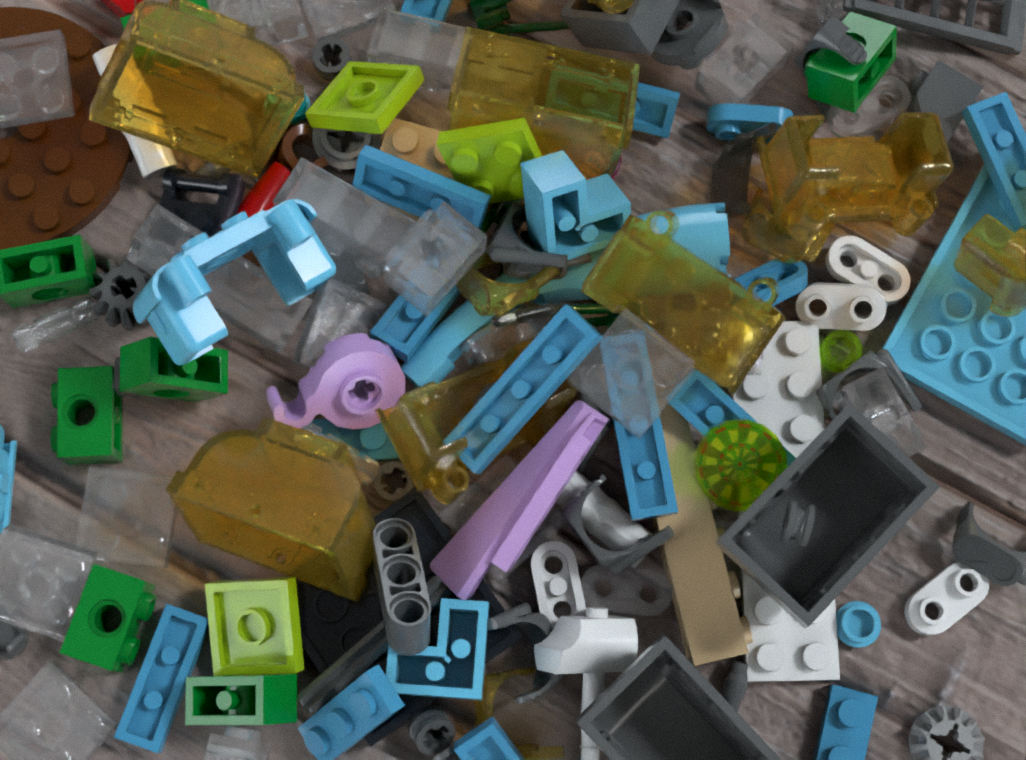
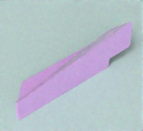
[430,400,609,600]

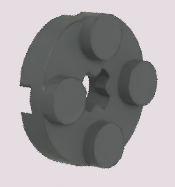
[650,0,729,70]

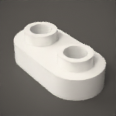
[825,236,911,306]
[796,282,887,331]
[531,541,586,629]
[904,561,989,636]

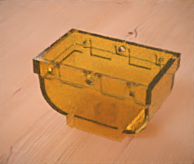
[89,0,305,178]
[447,26,640,180]
[166,417,377,602]

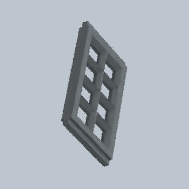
[842,0,1026,55]

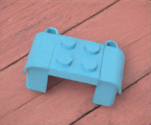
[133,199,336,365]

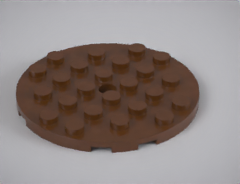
[0,7,134,250]

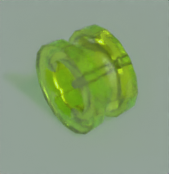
[820,329,862,373]

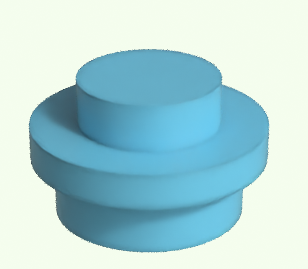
[836,601,881,648]

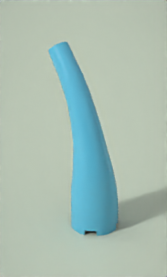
[400,202,731,396]

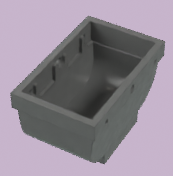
[715,403,940,628]
[574,635,781,760]

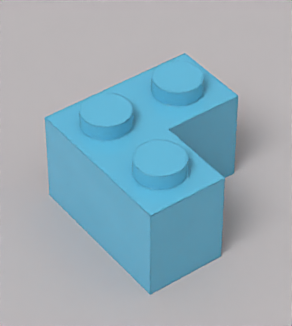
[520,150,632,260]
[386,598,489,701]

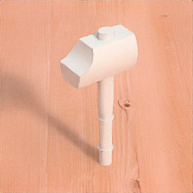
[534,607,638,760]

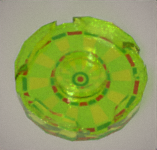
[694,418,788,512]

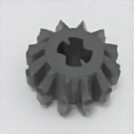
[89,254,157,331]

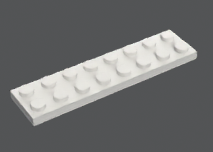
[728,321,840,682]

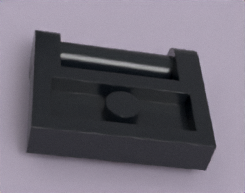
[147,168,245,248]

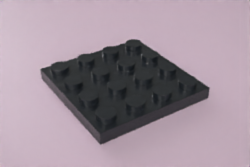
[289,487,523,747]

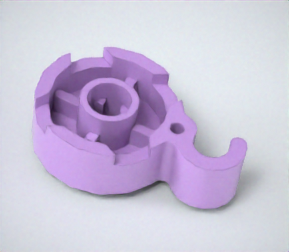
[267,333,405,430]

